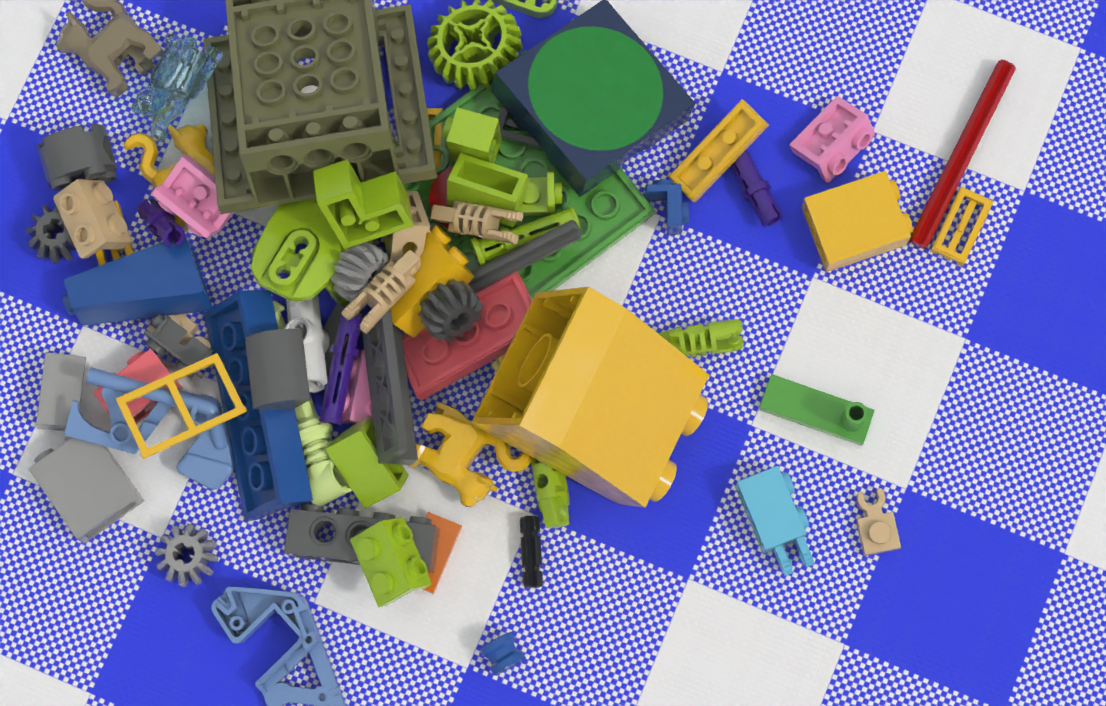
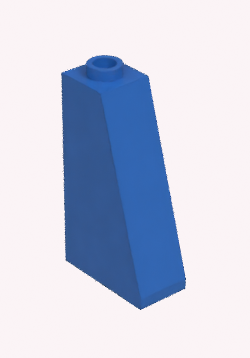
[62,234,213,326]

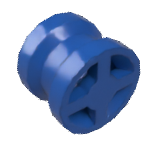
[480,632,526,676]

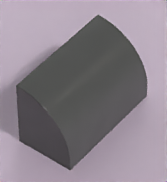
[245,329,310,410]

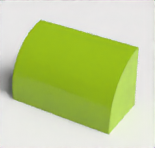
[447,153,528,227]
[325,416,409,509]

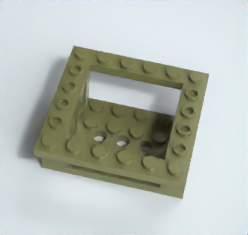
[203,0,438,214]

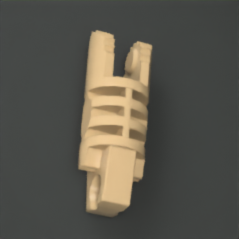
[431,200,524,244]
[341,250,421,334]

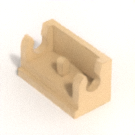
[383,191,430,261]

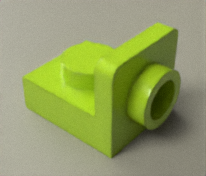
[520,172,562,216]

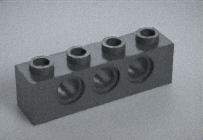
[284,504,440,573]

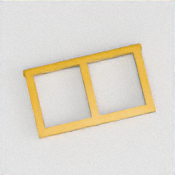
[116,353,247,459]

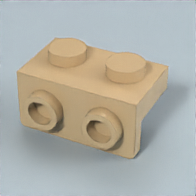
[53,179,133,258]

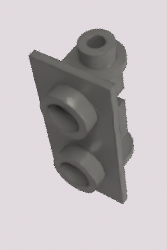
[144,314,213,379]

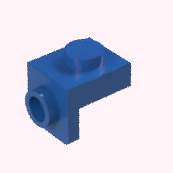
[645,179,689,235]

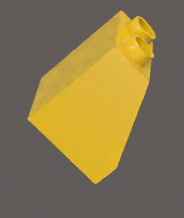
[471,286,709,508]

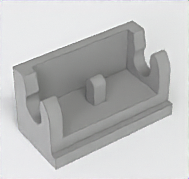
[36,352,86,431]

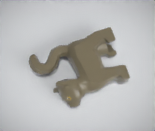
[56,0,164,98]

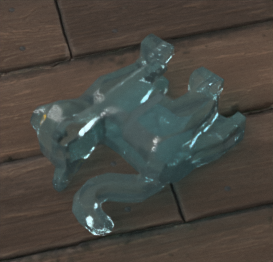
[131,34,223,141]

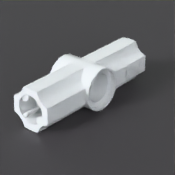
[284,294,330,393]

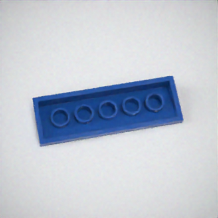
[204,290,313,521]

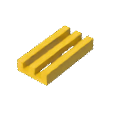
[930,186,994,267]

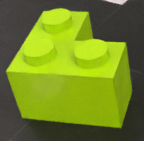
[313,159,413,249]

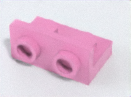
[789,96,875,183]

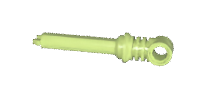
[273,301,352,506]

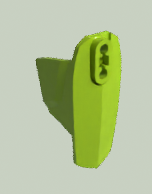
[251,137,398,307]

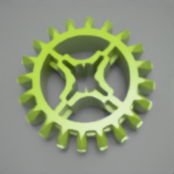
[427,0,523,92]

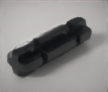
[520,516,543,588]

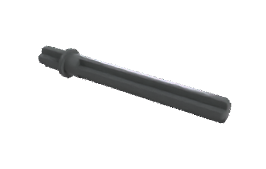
[468,220,582,292]

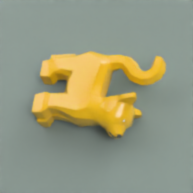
[124,124,215,232]
[407,402,533,508]

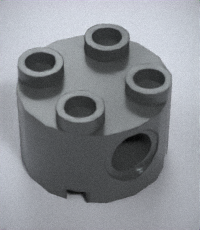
[36,124,118,190]

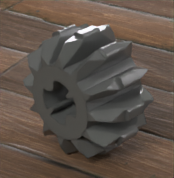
[26,205,77,264]
[418,279,483,343]

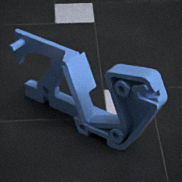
[64,367,234,490]
[211,586,346,706]

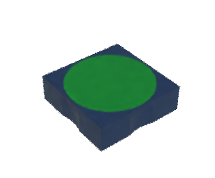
[491,0,695,197]

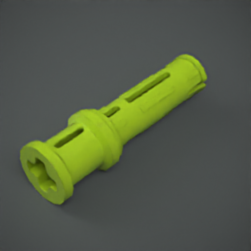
[470,206,580,267]

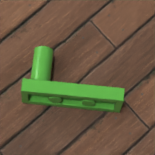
[759,374,875,446]

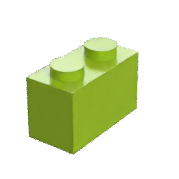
[443,107,502,164]

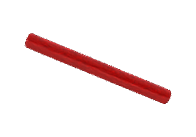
[909,59,1016,249]

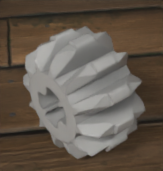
[330,242,388,302]
[155,524,219,587]

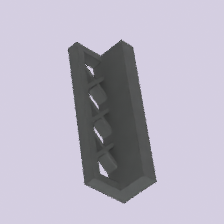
[362,310,418,465]

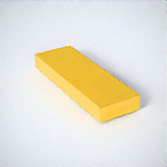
[668,99,769,202]

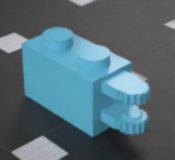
[735,466,814,576]

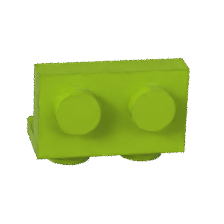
[350,517,431,608]

